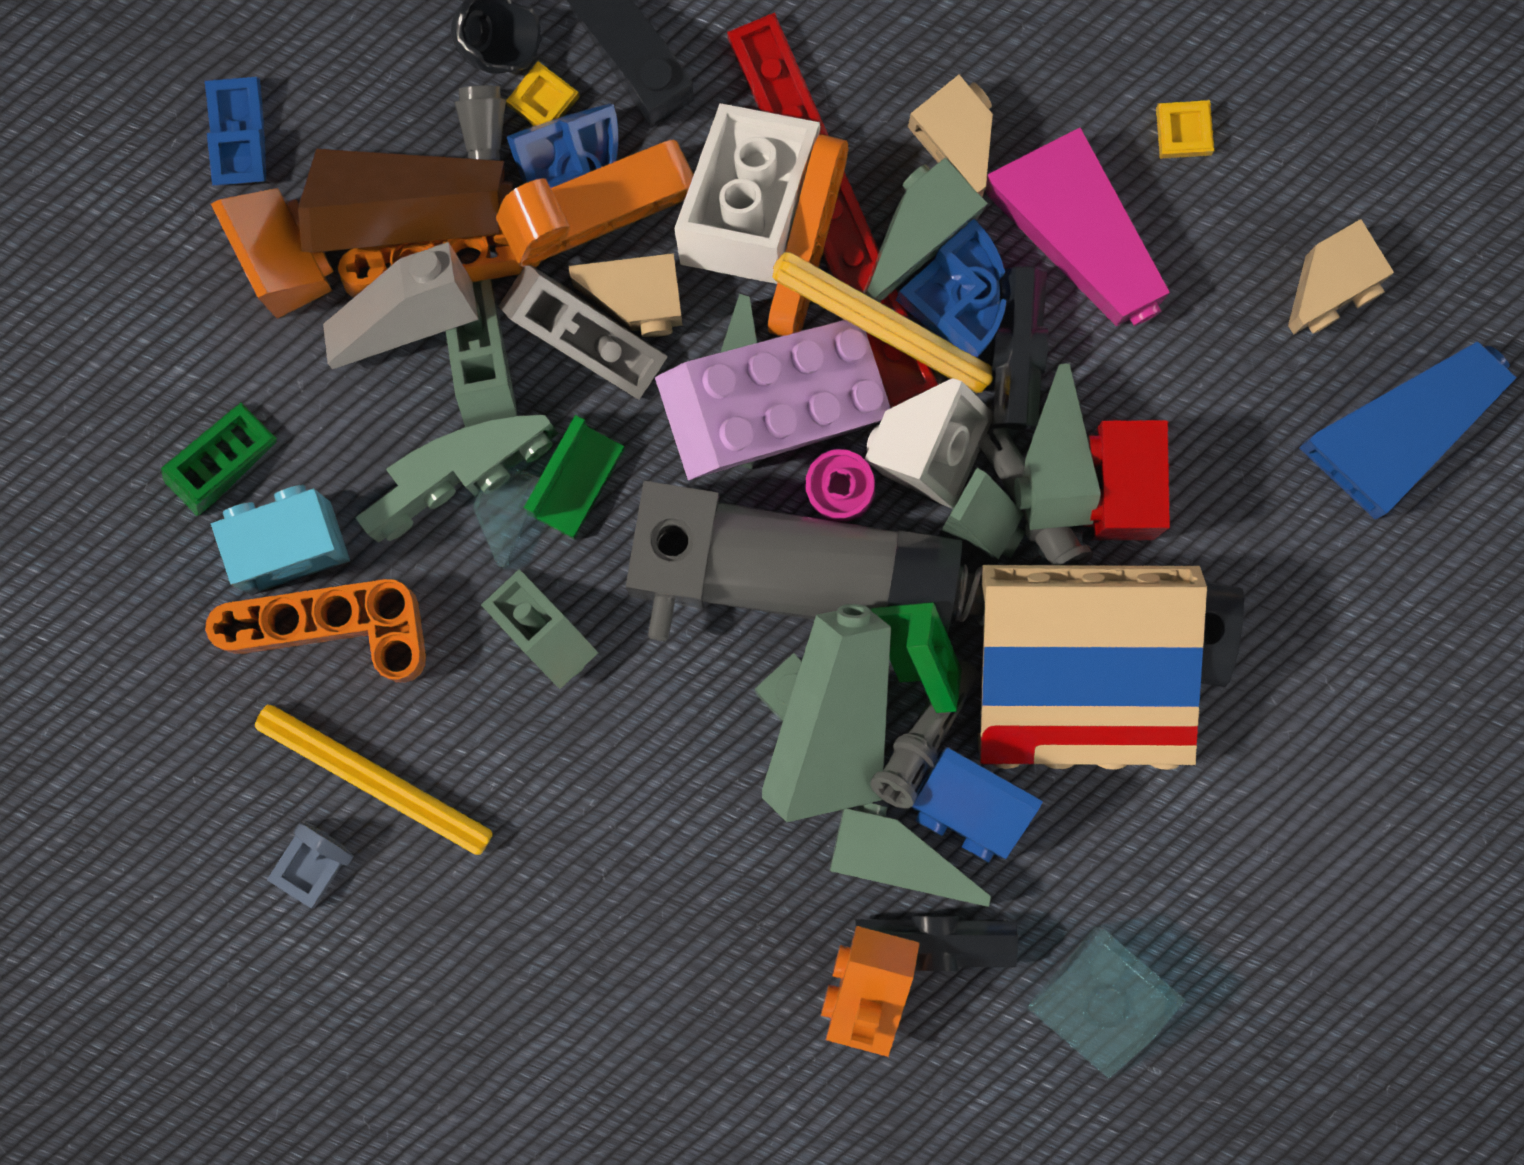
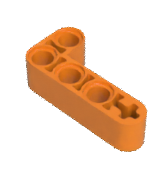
[496,140,694,267]
[205,579,426,683]

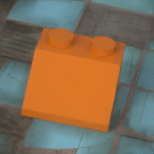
[211,188,334,319]

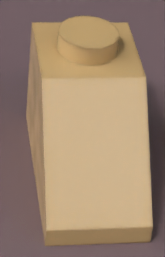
[908,75,993,197]
[569,253,683,337]

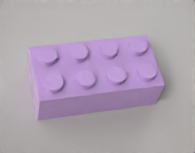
[655,320,891,480]

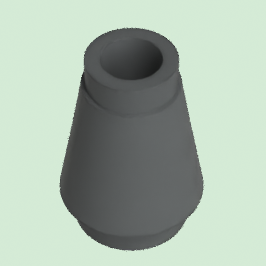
[454,85,506,161]

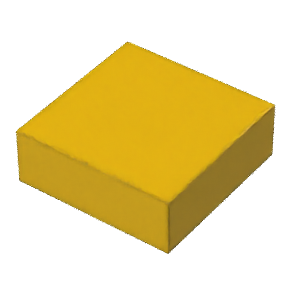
[506,61,580,126]
[1156,100,1214,159]

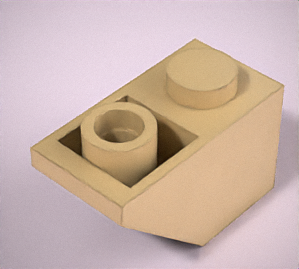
[1288,219,1394,335]

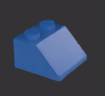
[911,747,1043,863]

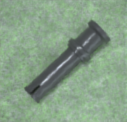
[978,427,1093,566]
[870,660,980,808]

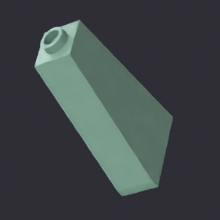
[762,604,891,822]

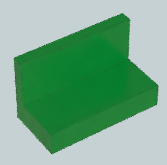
[524,415,625,540]
[871,603,962,713]

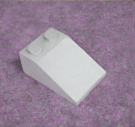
[675,103,820,284]

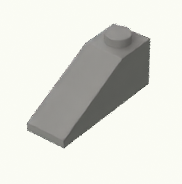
[323,242,478,369]
[499,265,668,400]

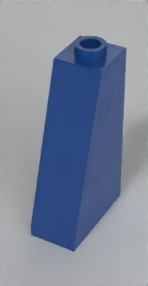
[1299,341,1517,520]

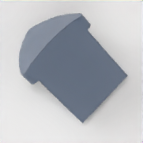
[267,822,354,909]

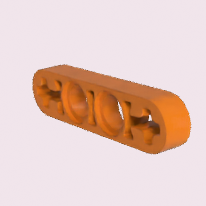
[768,134,848,337]
[338,228,541,297]

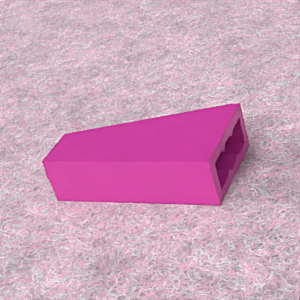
[985,127,1170,326]

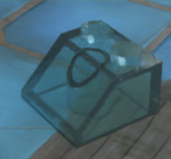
[1027,926,1186,1079]

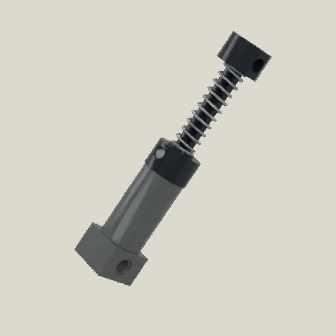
[626,481,1244,687]

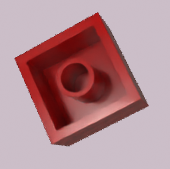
[1082,420,1170,541]

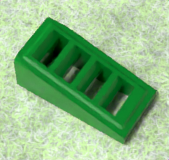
[161,403,277,516]

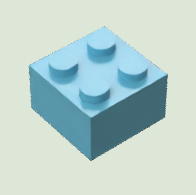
[210,485,350,595]

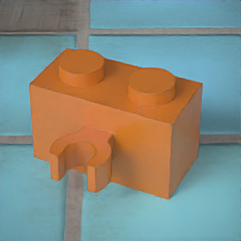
[821,926,919,1057]

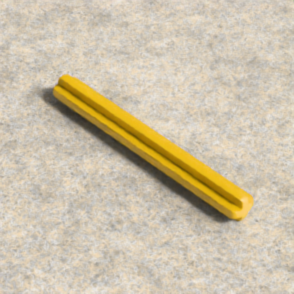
[772,252,993,393]
[255,705,492,855]

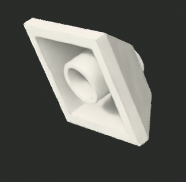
[864,378,993,509]

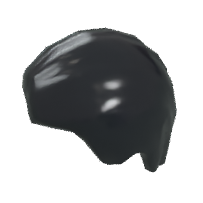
[451,0,542,74]

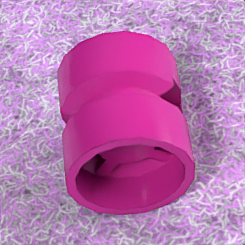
[806,450,875,523]

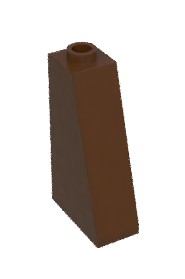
[298,149,514,252]

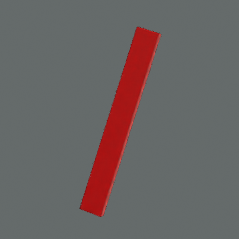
[727,12,938,408]

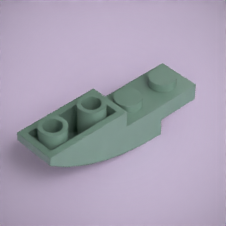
[355,415,559,543]

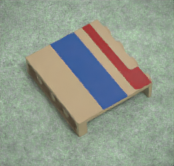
[978,565,1207,770]

